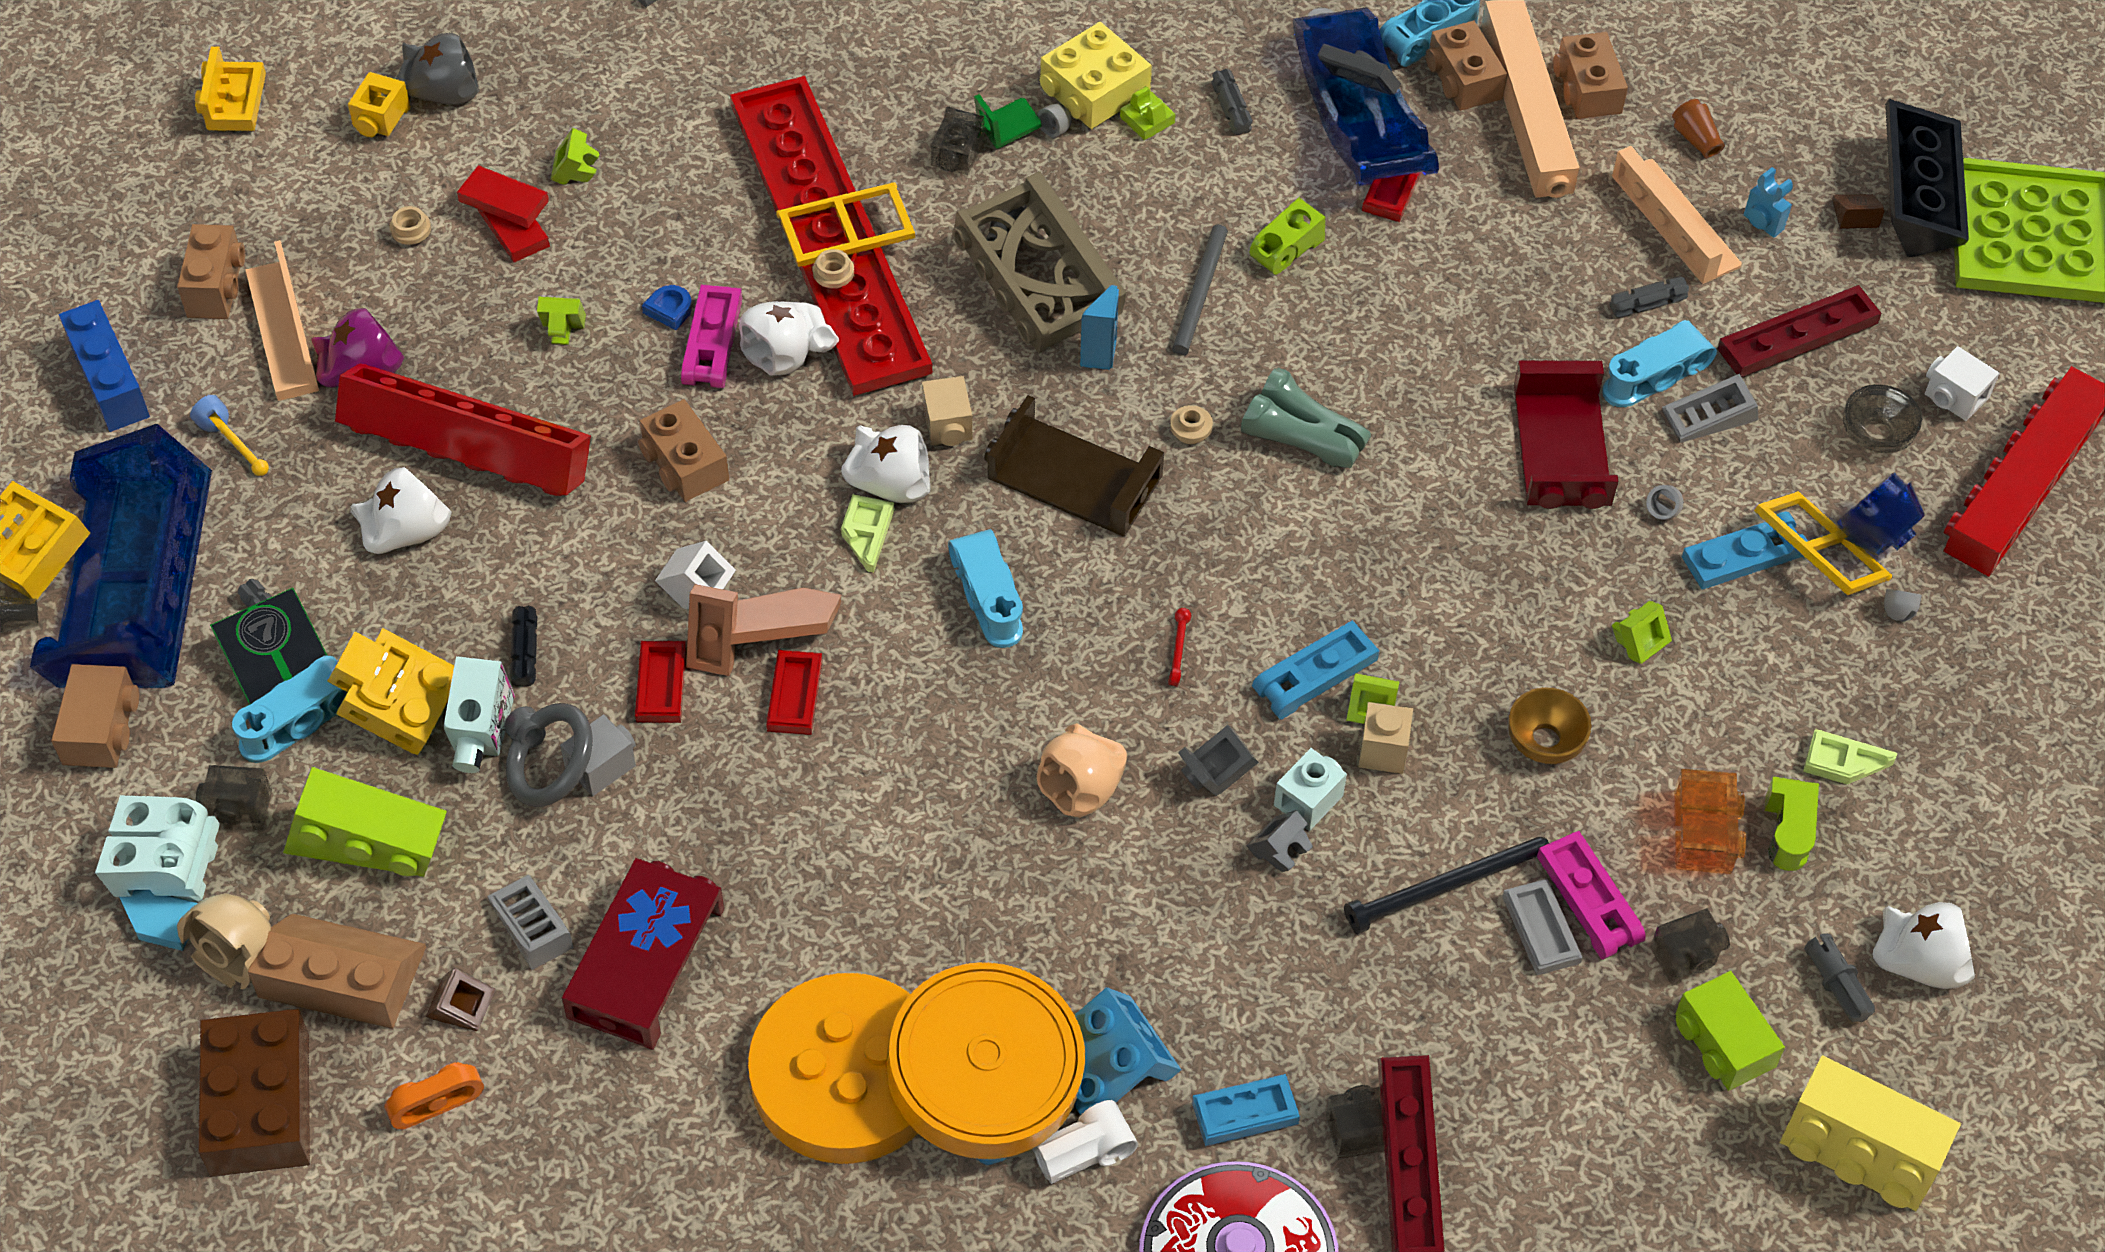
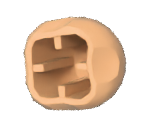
[1037,723,1127,818]

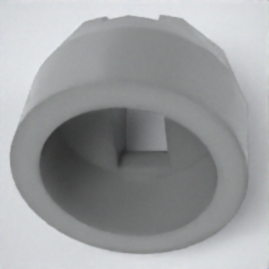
[1037,103,1072,138]
[1646,485,1684,519]
[1884,589,1922,622]

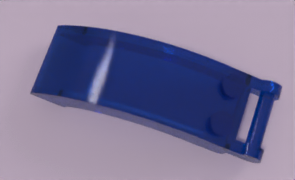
[1293,7,1439,186]

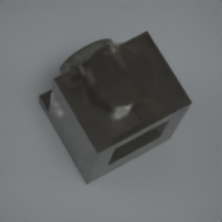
[931,106,984,175]
[196,765,272,830]
[1650,908,1730,986]

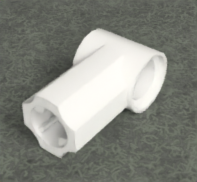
[1033,1100,1139,1184]

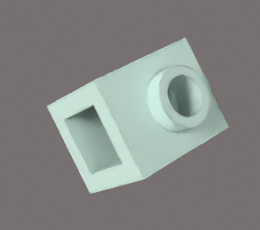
[1274,748,1347,831]

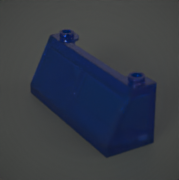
[30,424,212,688]

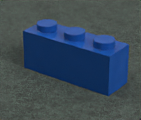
[58,299,150,432]

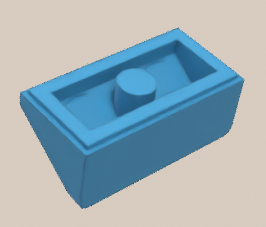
[1080,285,1119,370]

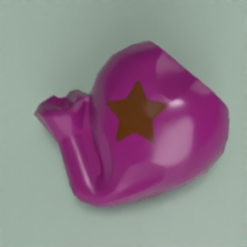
[311,308,405,388]

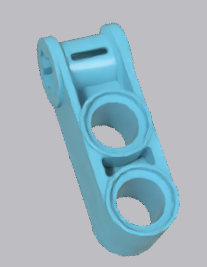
[1376,0,1480,67]
[1602,320,1717,407]
[948,529,1023,648]
[232,656,347,763]

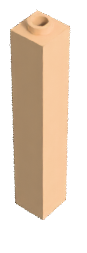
[1481,0,1579,198]

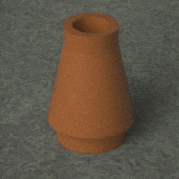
[1672,99,1725,159]

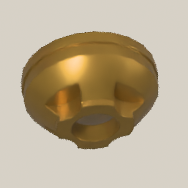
[1508,687,1592,764]

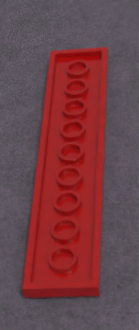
[730,76,933,396]

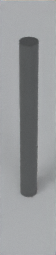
[1172,225,1228,355]

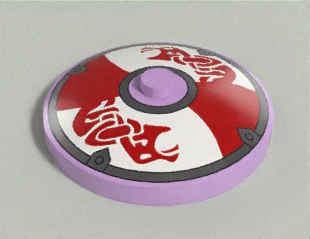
[1139,1161,1339,1252]

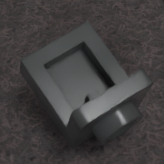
[1178,725,1259,796]

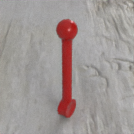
[1168,608,1192,687]

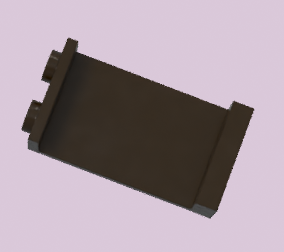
[984,395,1164,537]

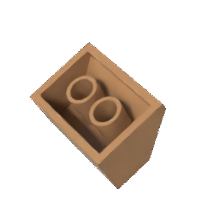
[248,914,426,1029]

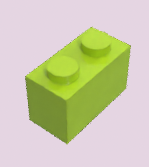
[1675,971,1785,1091]

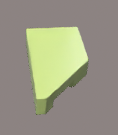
[841,494,894,573]
[1803,729,1897,785]

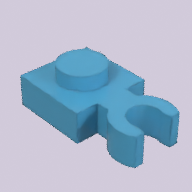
[1743,167,1793,238]

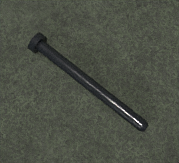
[1344,837,1549,934]

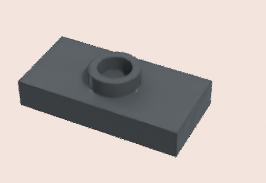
[1317,44,1401,95]

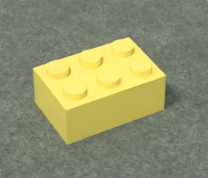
[1780,1055,1961,1211]

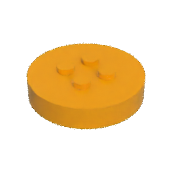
[887,962,1085,1159]
[748,973,918,1164]

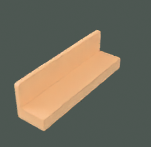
[1612,146,1742,284]
[245,240,319,401]

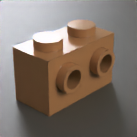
[1426,20,1507,111]
[1553,32,1628,119]
[177,224,245,319]
[638,399,729,502]
[51,664,139,768]

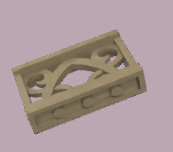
[952,171,1127,353]

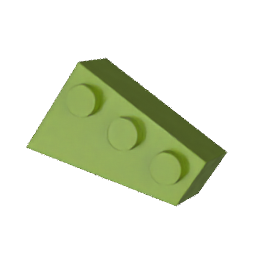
[283,767,447,877]

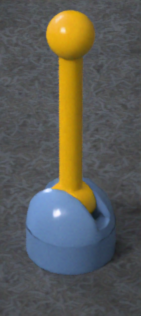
[190,395,269,476]

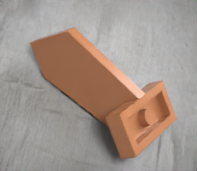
[686,584,841,676]

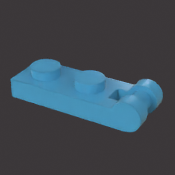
[1682,511,1808,590]
[1252,620,1379,720]

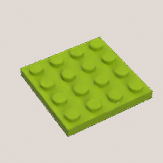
[1954,157,2105,303]

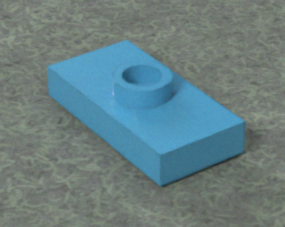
[1192,1074,1300,1146]

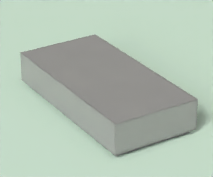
[1502,879,1583,976]

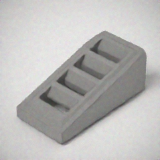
[1662,374,1758,443]
[487,875,574,970]

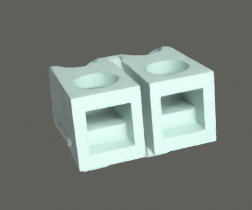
[95,795,220,902]

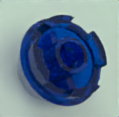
[1837,472,1925,557]

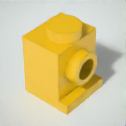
[348,72,411,137]

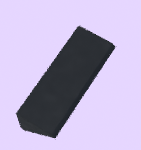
[1885,99,1969,257]

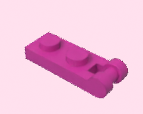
[681,284,743,388]
[1537,831,1646,959]

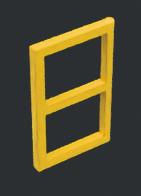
[776,182,915,267]
[1754,491,1892,595]

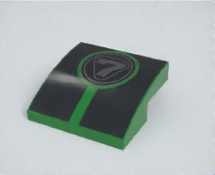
[210,588,328,705]

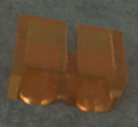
[1674,769,1746,874]

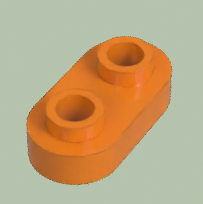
[385,1062,484,1129]

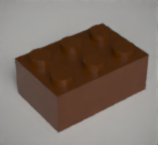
[199,1009,310,1177]

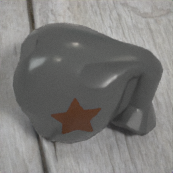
[396,33,480,105]

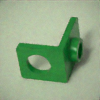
[974,94,1042,149]

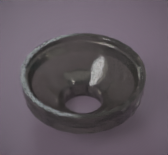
[1843,384,1923,453]

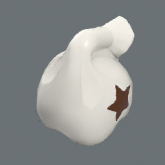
[739,302,839,375]
[841,425,930,503]
[351,467,452,554]
[1873,902,1975,989]

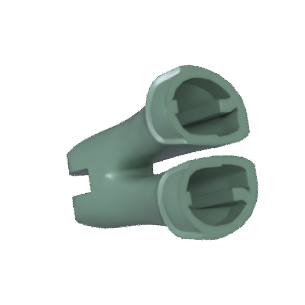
[1241,368,1371,468]

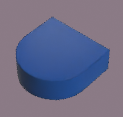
[642,285,692,330]

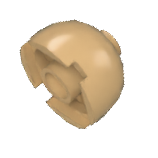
[177,894,271,989]

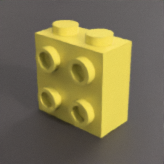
[1040,22,1152,129]

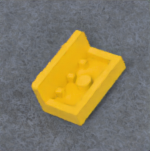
[195,47,266,131]

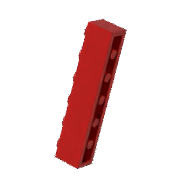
[335,363,591,496]
[1943,366,2105,577]

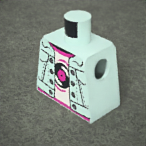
[444,656,515,773]

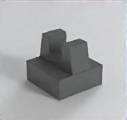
[1246,810,1313,872]

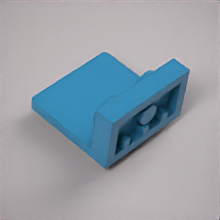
[1074,987,1182,1115]

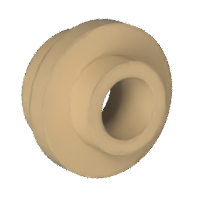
[390,206,431,245]
[813,249,854,288]
[1170,405,1213,444]

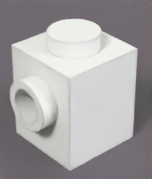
[1925,346,2000,421]
[655,541,736,609]

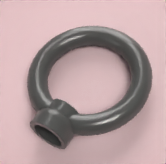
[504,703,593,807]

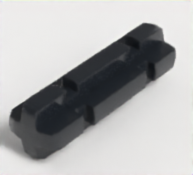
[510,605,538,687]

